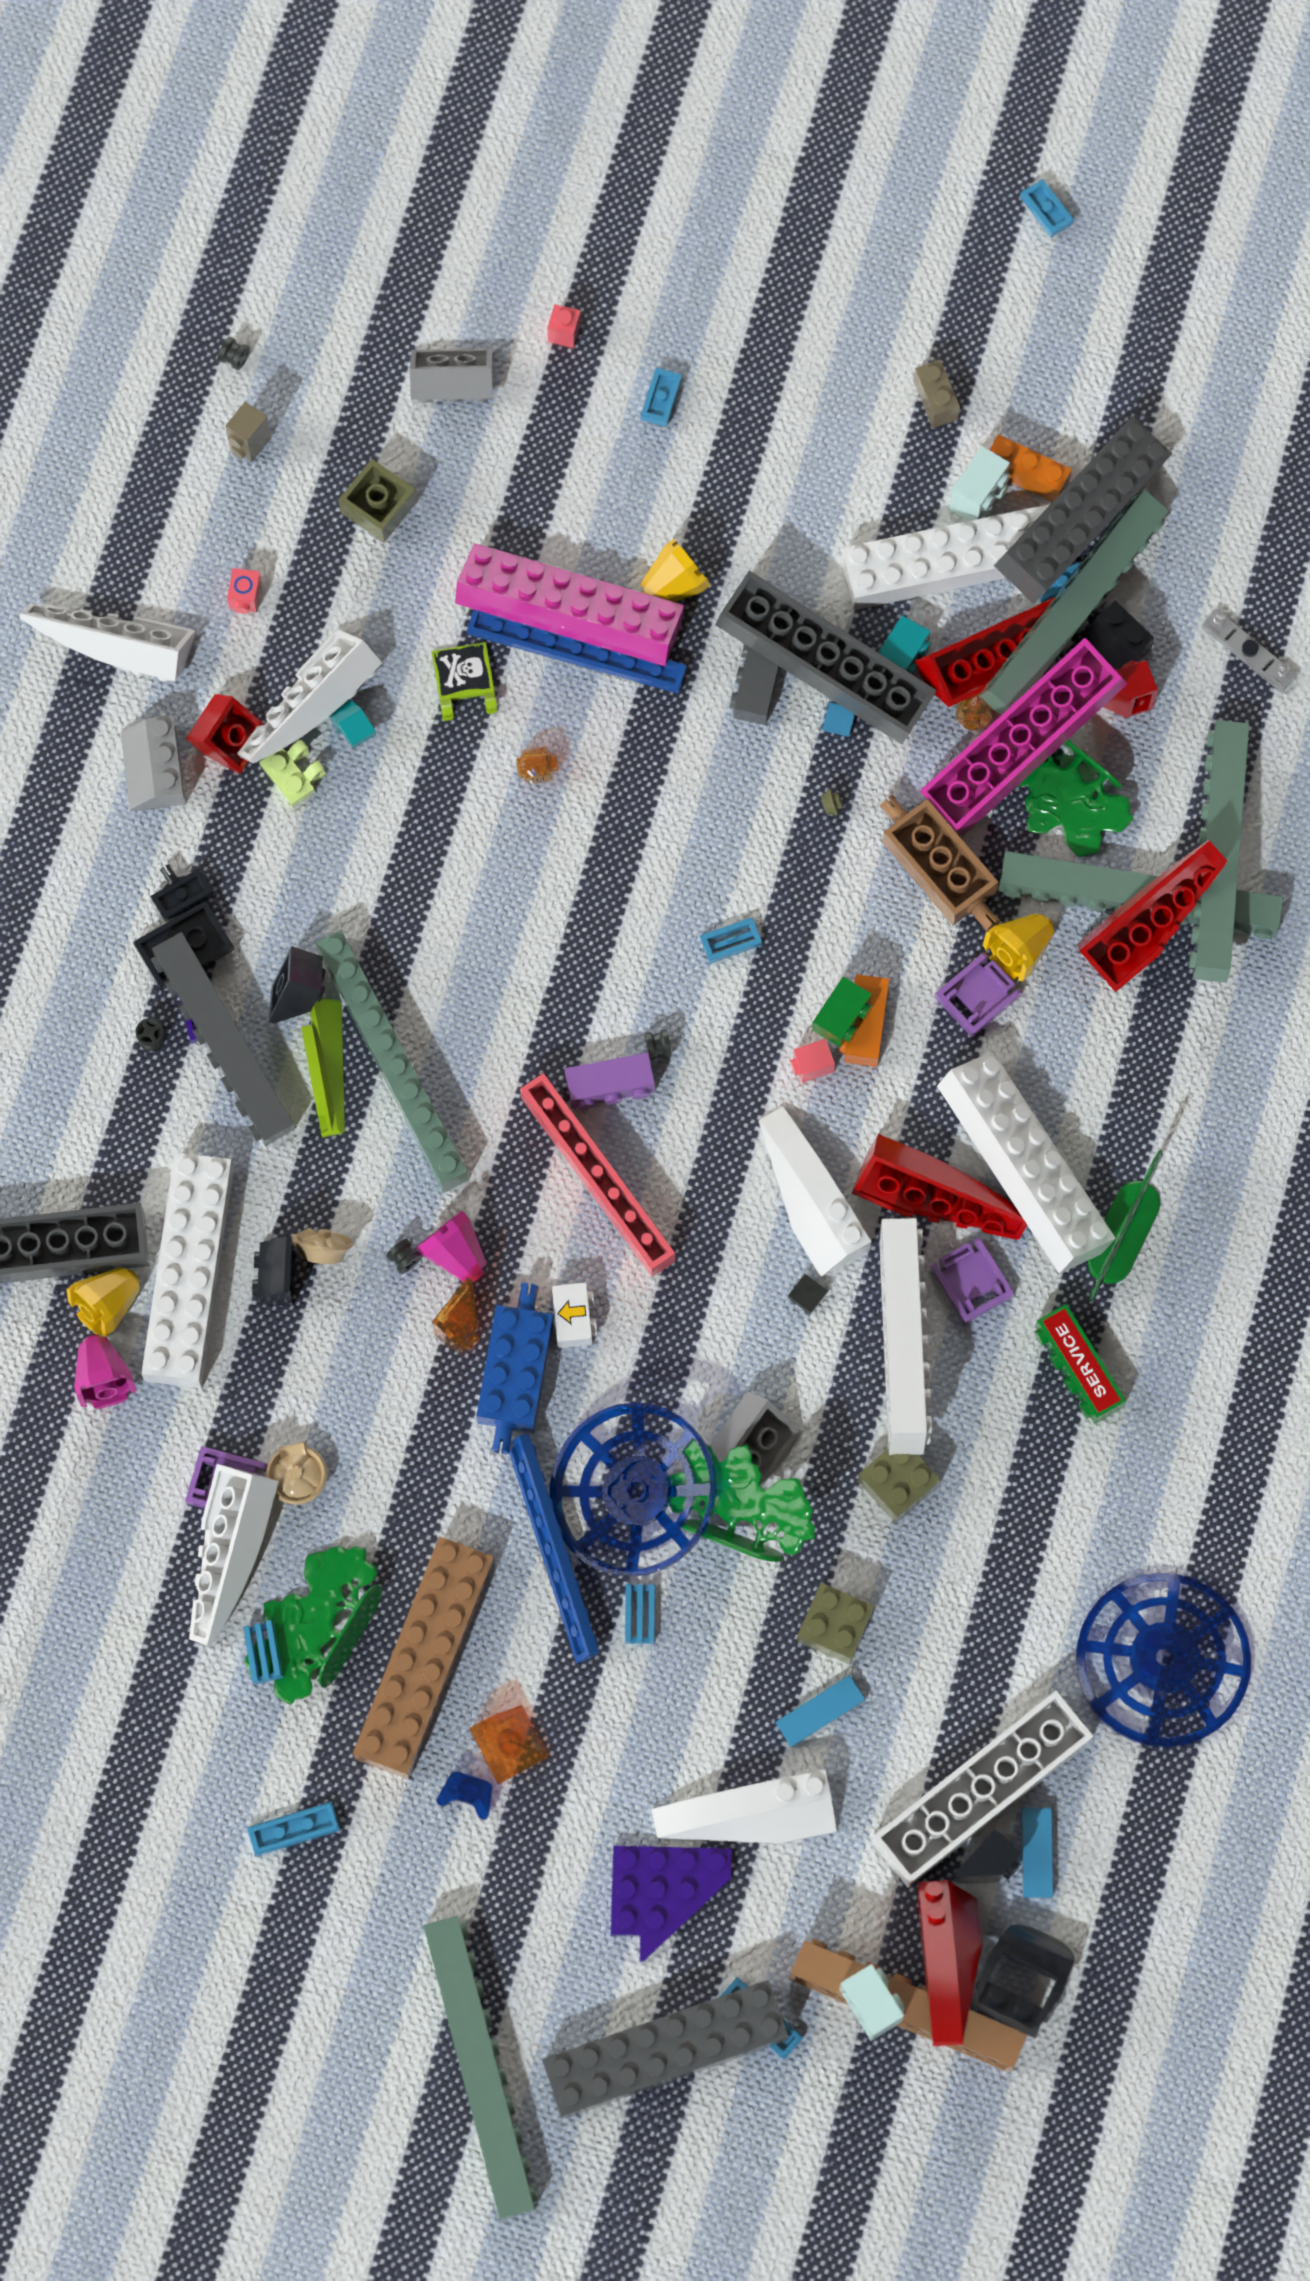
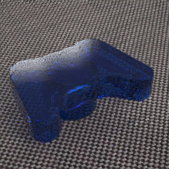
[436,1771,493,1821]

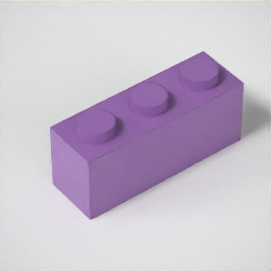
[564,1052,655,1110]

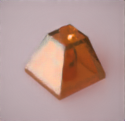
[432,1277,480,1356]
[469,1705,549,1785]

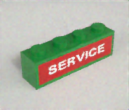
[1034,1304,1126,1424]

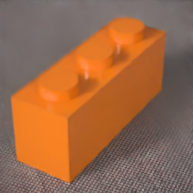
[990,434,1072,502]
[839,974,889,1067]

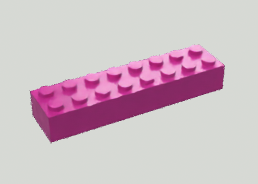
[455,543,684,666]
[919,638,1128,837]

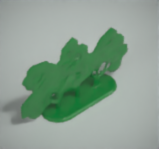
[1016,740,1133,857]
[1087,1150,1163,1302]
[661,1438,815,1562]
[244,1545,382,1705]

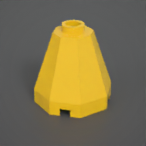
[640,538,711,602]
[983,913,1054,981]
[67,1267,140,1337]

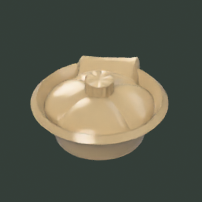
[292,1228,354,1264]
[266,1442,327,1505]

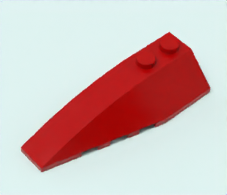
[914,597,1055,707]
[1076,840,1228,992]
[851,1134,1027,1240]
[918,1880,982,2047]

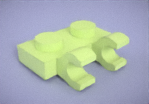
[259,739,326,808]

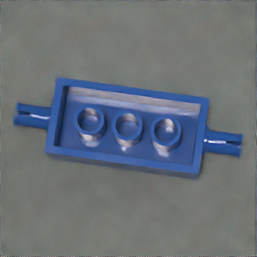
[476,1283,554,1454]

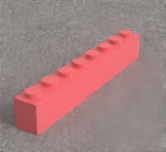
[520,1073,675,1277]

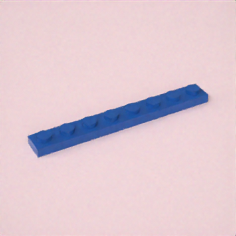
[467,609,687,694]
[509,1434,599,1663]

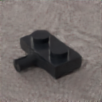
[150,864,214,922]

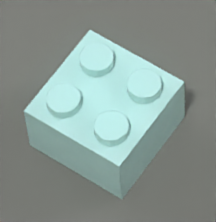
[949,446,1011,521]
[839,1964,905,2041]

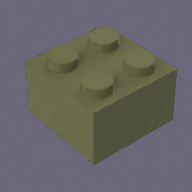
[338,459,417,543]
[857,1449,941,1524]
[796,1583,874,1665]

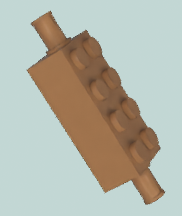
[880,795,1000,932]

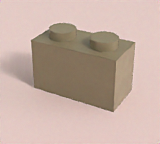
[913,359,960,429]
[225,401,271,463]

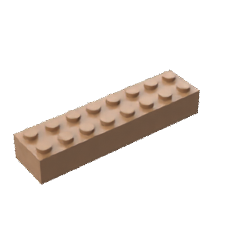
[353,1536,495,1780]
[789,1939,1027,2073]

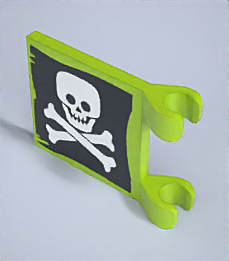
[431,642,497,721]

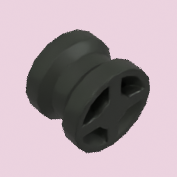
[217,336,250,371]
[135,1018,166,1051]
[644,1029,672,1060]
[386,1238,422,1274]

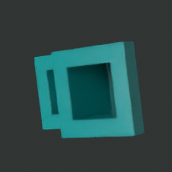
[328,699,376,749]

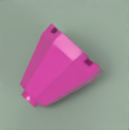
[416,1210,487,1283]
[74,1335,137,1409]

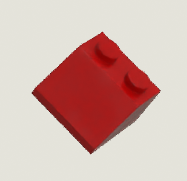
[186,694,264,774]

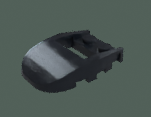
[970,1925,1075,2039]

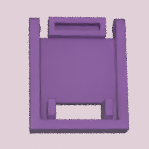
[934,952,1023,1038]
[929,1237,1014,1325]
[185,1446,268,1509]

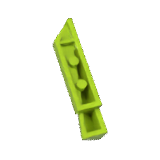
[301,998,345,1138]

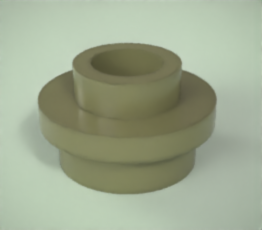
[821,788,843,816]

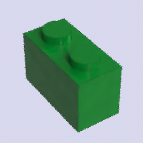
[812,977,873,1048]

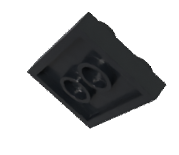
[133,901,235,991]

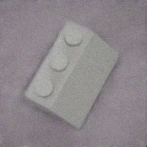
[410,348,493,403]
[120,715,186,812]
[709,1391,801,1488]

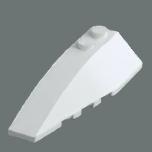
[20,603,195,682]
[237,629,382,763]
[759,1107,871,1278]
[189,1464,279,1646]
[651,1770,837,1844]

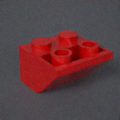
[1103,660,1158,718]

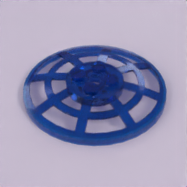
[549,1402,717,1577]
[1075,1573,1251,1748]

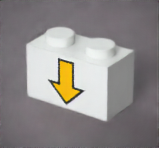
[552,1283,597,1348]

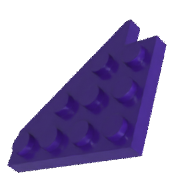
[610,1845,731,1962]

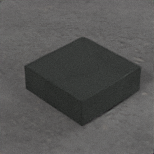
[788,1274,828,1315]

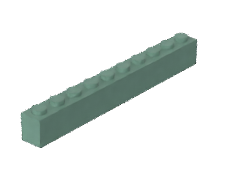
[979,489,1169,716]
[1189,720,1249,983]
[998,851,1284,939]
[316,930,468,1193]
[423,1916,539,2221]

